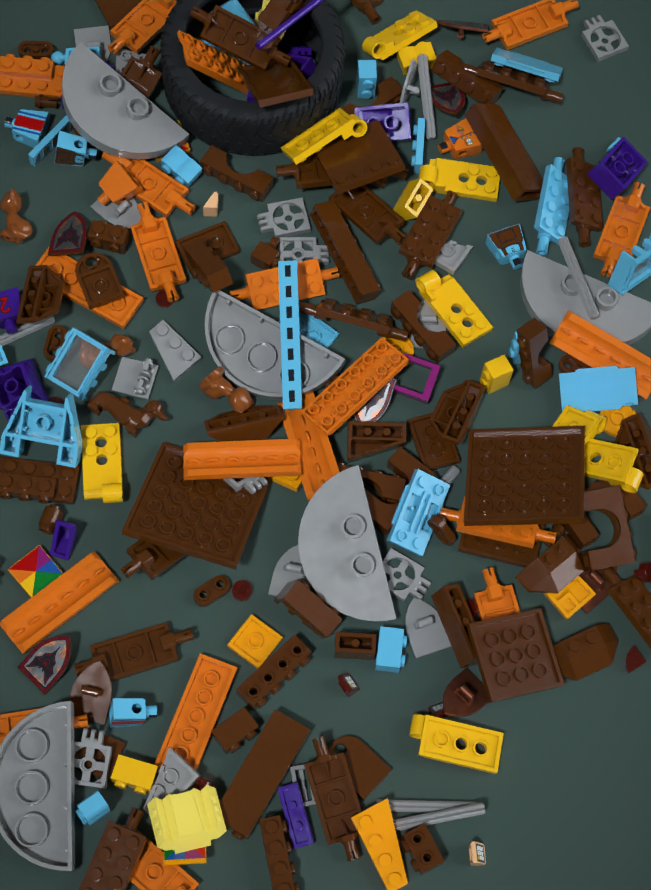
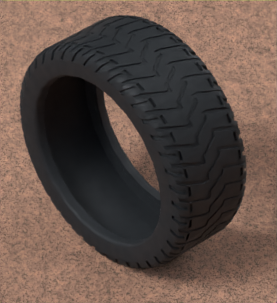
[160,0,345,156]

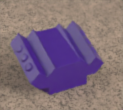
[0,358,49,421]

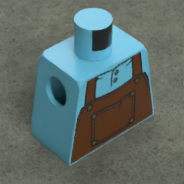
[54,131,97,166]
[485,224,526,270]

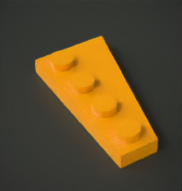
[350,798,408,890]

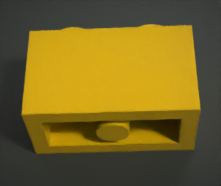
[393,178,433,221]
[479,354,513,394]
[111,754,159,795]

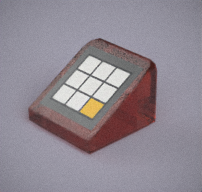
[337,673,360,697]
[428,702,450,718]

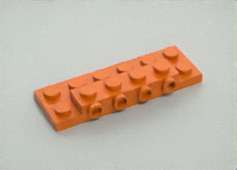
[0,54,65,100]

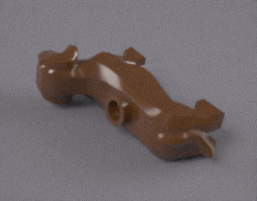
[87,391,168,438]

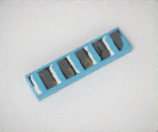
[28,115,73,167]

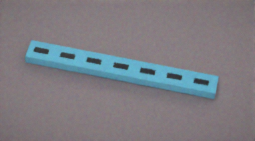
[278,260,303,410]

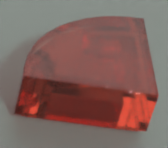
[625,646,646,674]

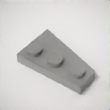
[434,240,473,275]
[149,320,202,383]
[143,747,201,814]

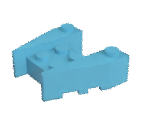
[0,385,83,468]

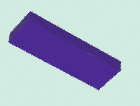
[277,782,315,849]

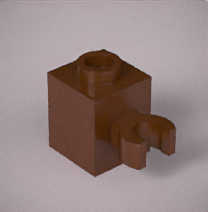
[251,236,280,270]

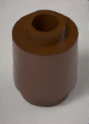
[38,504,63,535]

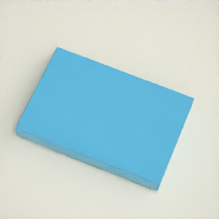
[278,304,340,349]

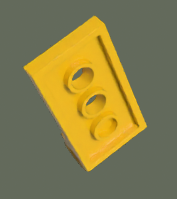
[362,10,438,61]
[280,108,367,165]
[418,158,500,202]
[415,270,493,348]
[552,405,607,444]
[81,423,123,504]
[585,438,644,493]
[409,714,504,774]

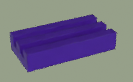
[281,44,312,55]

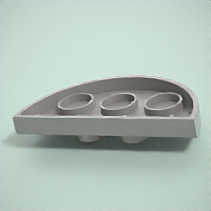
[61,42,189,160]
[520,250,651,345]
[205,290,346,400]
[298,465,397,622]
[0,701,75,872]

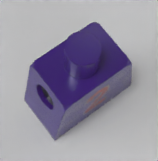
[0,287,21,334]

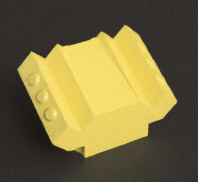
[147,785,227,854]

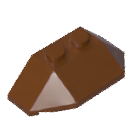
[16,265,65,324]
[429,380,486,445]
[204,405,283,442]
[614,412,651,490]
[515,534,584,594]
[553,623,619,681]

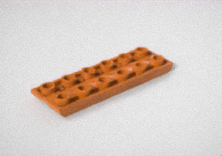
[177,30,249,95]
[549,311,651,400]
[301,337,409,435]
[277,391,339,501]
[183,439,301,480]
[0,552,119,655]

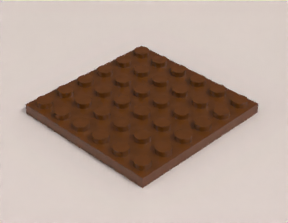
[464,426,585,526]
[122,442,272,570]

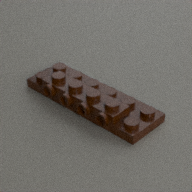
[0,457,80,505]

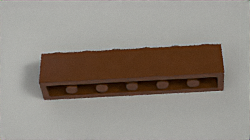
[310,200,381,304]

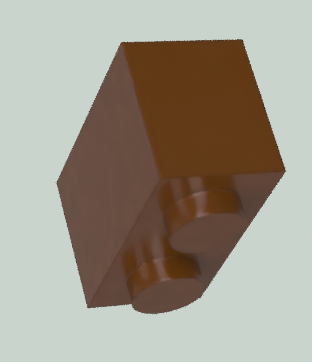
[334,632,376,660]
[211,707,259,755]

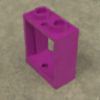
[392,352,441,404]

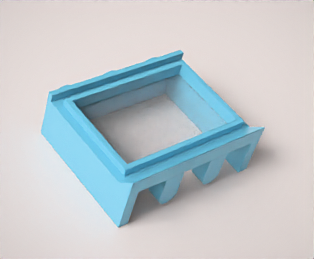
[608,234,651,295]
[44,328,116,401]

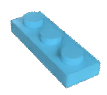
[411,118,425,174]

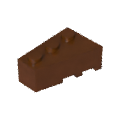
[258,0,309,40]
[183,237,233,293]
[347,421,406,464]
[273,580,342,638]

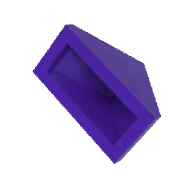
[50,519,79,560]

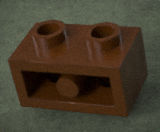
[87,220,129,255]
[400,823,445,875]

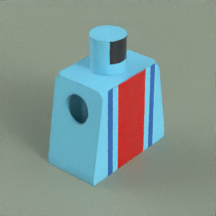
[4,109,50,148]
[109,698,157,728]

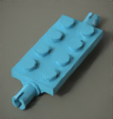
[534,157,569,256]

